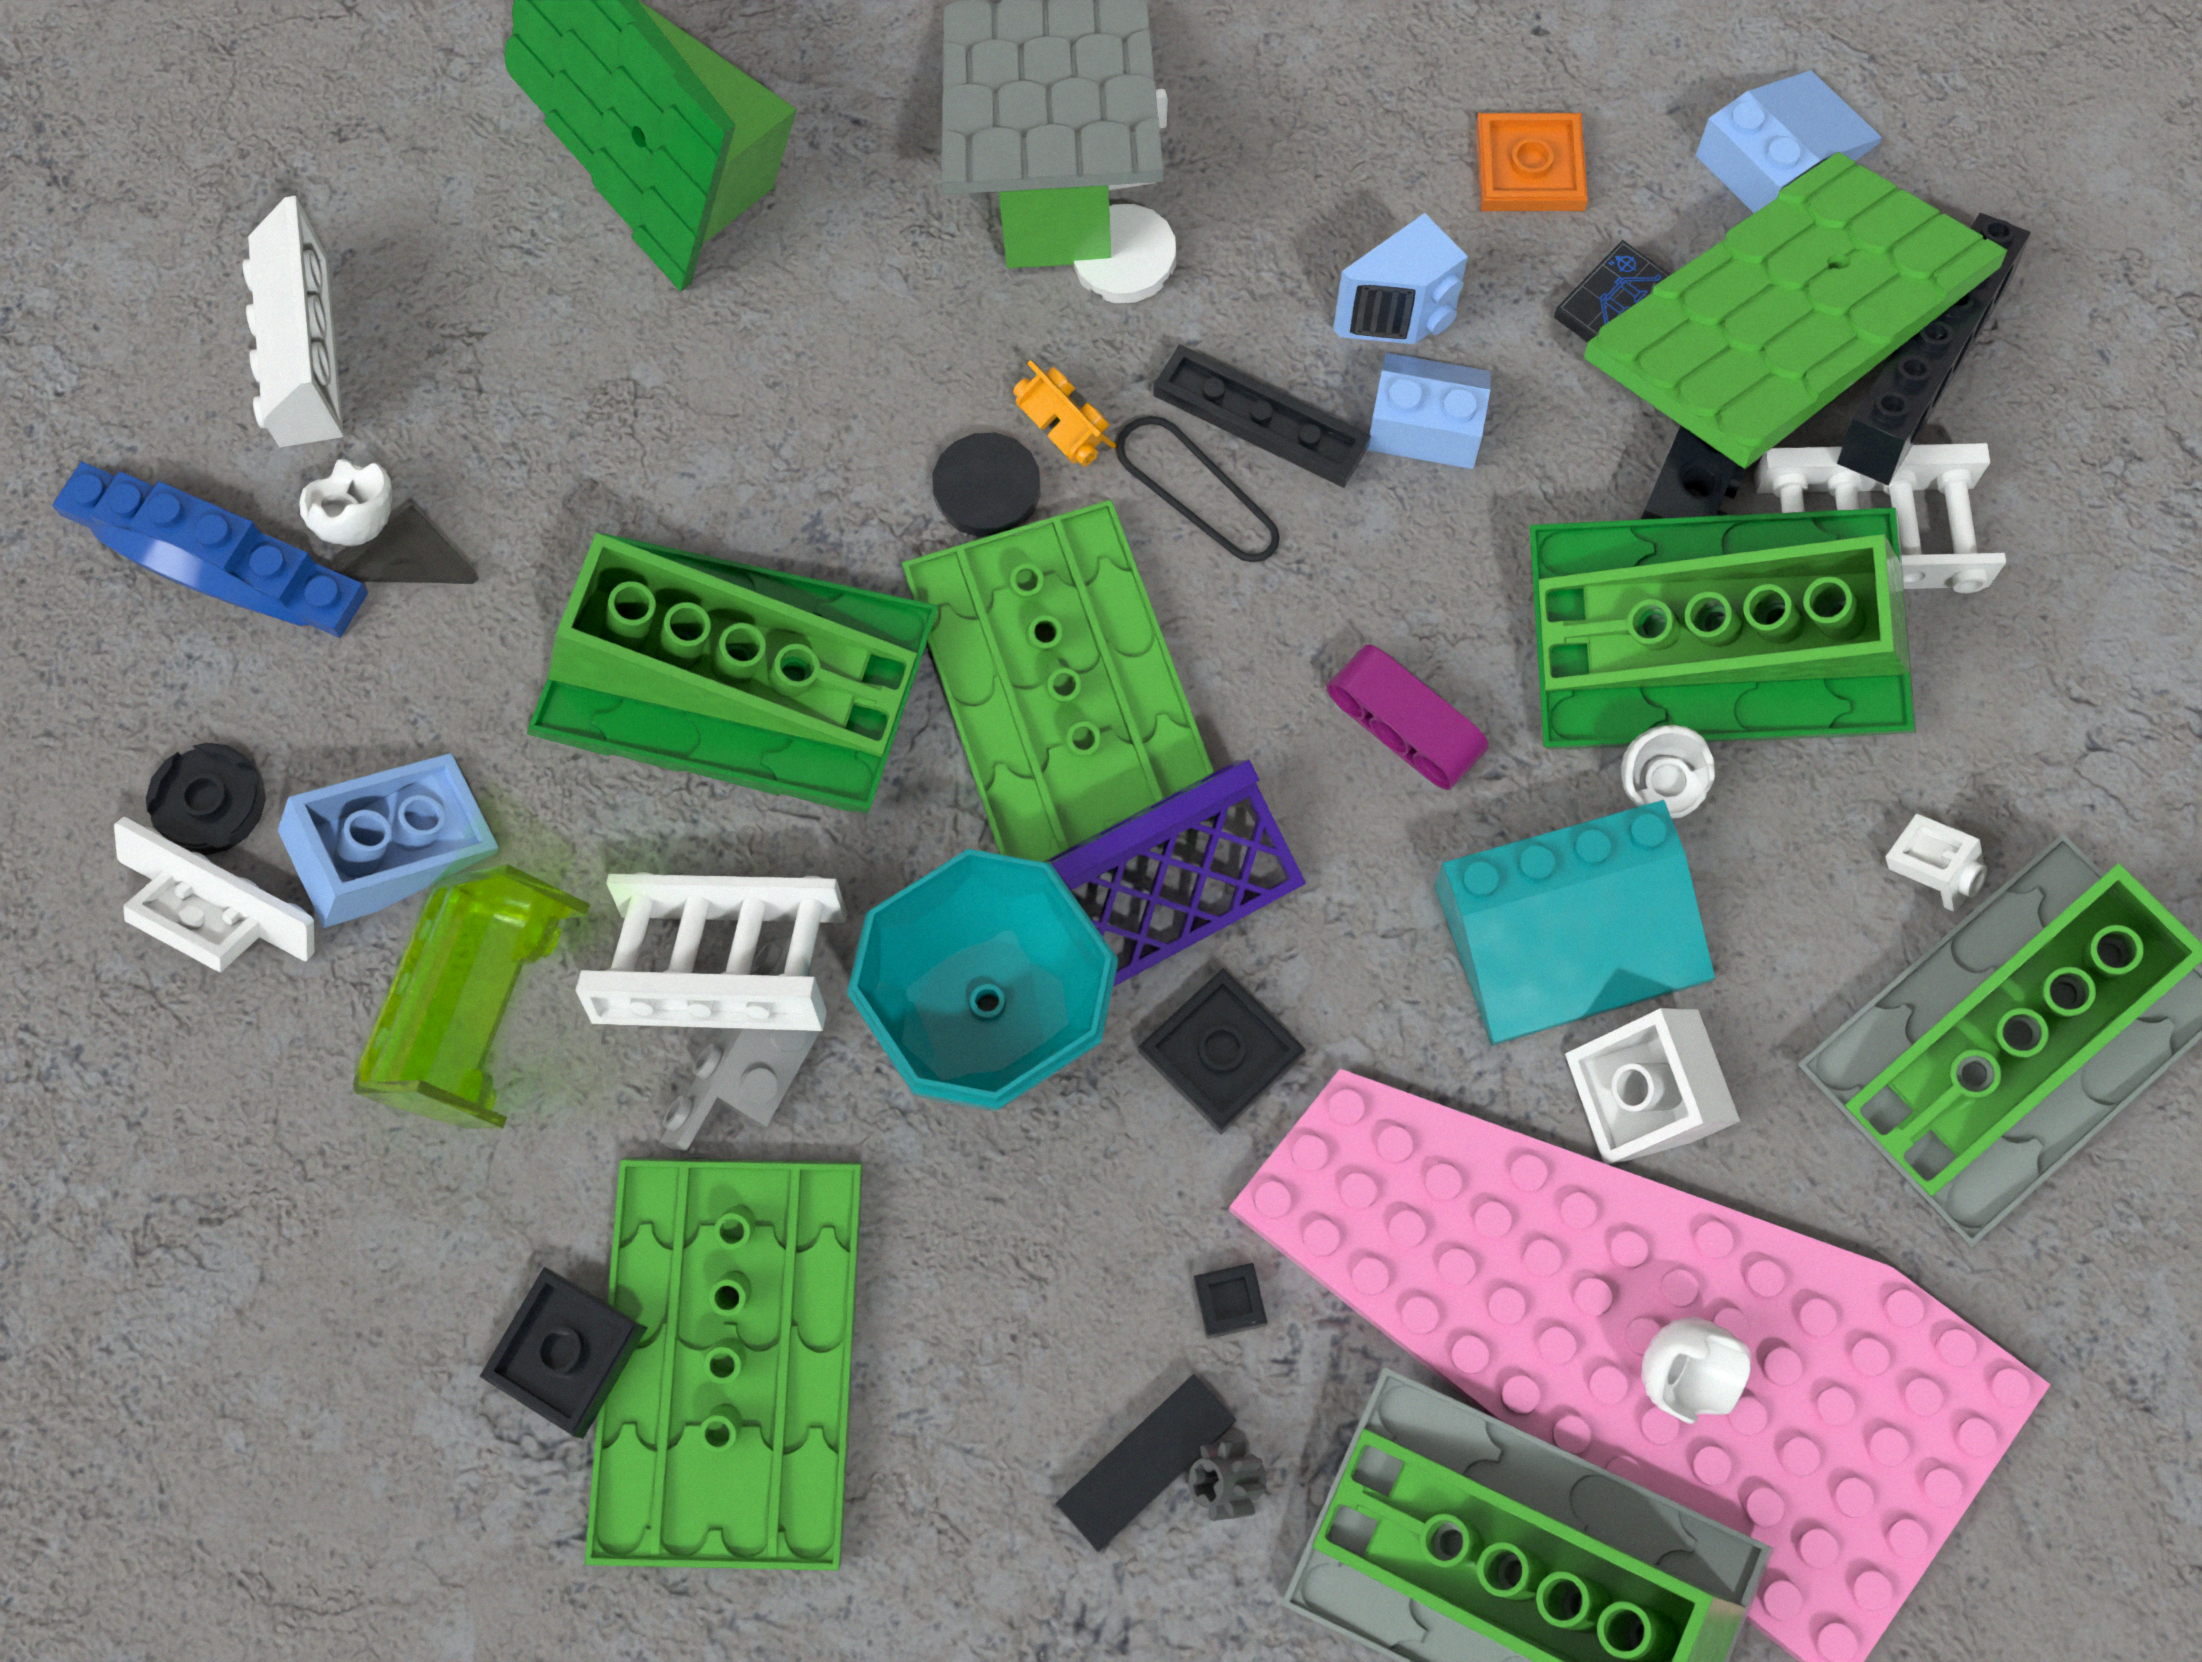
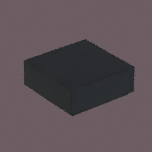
[1193,1263,1268,1339]

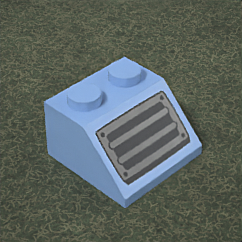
[1333,213,1468,344]

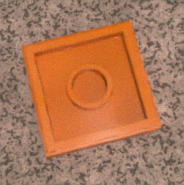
[1476,113,1588,211]

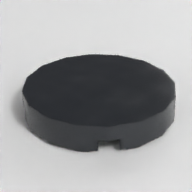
[932,432,1041,537]
[145,743,266,856]

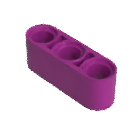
[1326,644,1489,790]

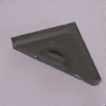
[331,505,479,584]

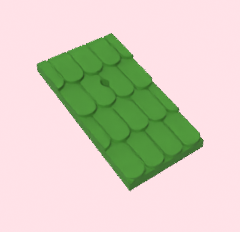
[1584,152,2007,469]
[901,499,1229,862]
[584,1157,863,1571]

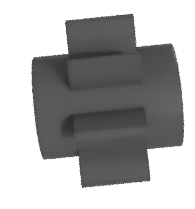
[1188,1440,1267,1521]

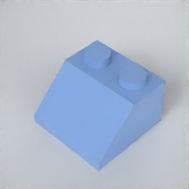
[1367,353,1491,469]

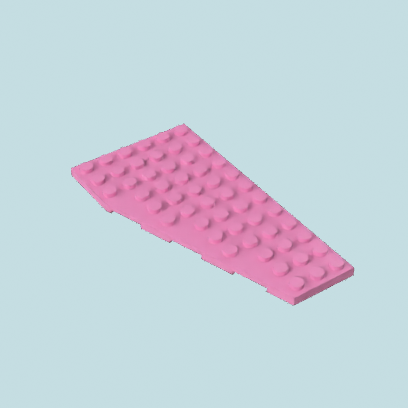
[1229,1069,2051,1662]

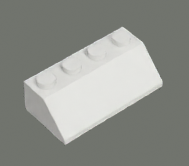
[243,196,344,447]

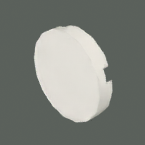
[1073,204,1176,303]

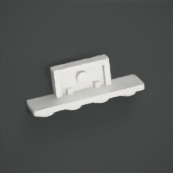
[114,817,315,973]

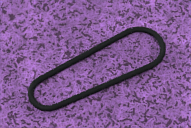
[1116,416,1280,563]

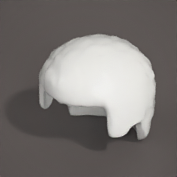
[299,459,392,546]
[1621,724,1715,819]
[1641,1316,1752,1424]

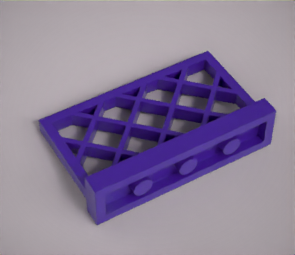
[1043,759,1306,987]

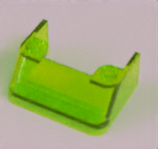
[353,864,591,1129]

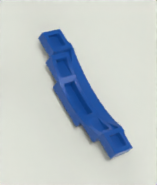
[52,461,368,638]

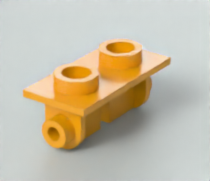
[1013,360,1117,467]

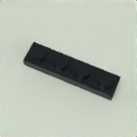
[1153,344,1371,488]

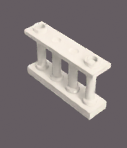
[1753,443,2006,593]
[575,872,848,1031]

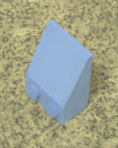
[1695,70,1882,213]
[277,753,499,928]

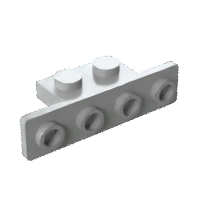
[660,937,820,1150]

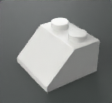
[1565,1008,1740,1166]

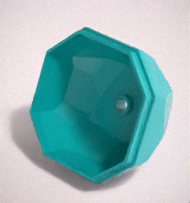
[847,849,1118,1111]

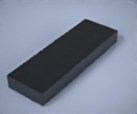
[1055,1374,1237,1553]

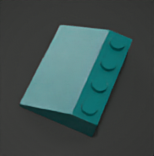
[1434,800,1715,1046]

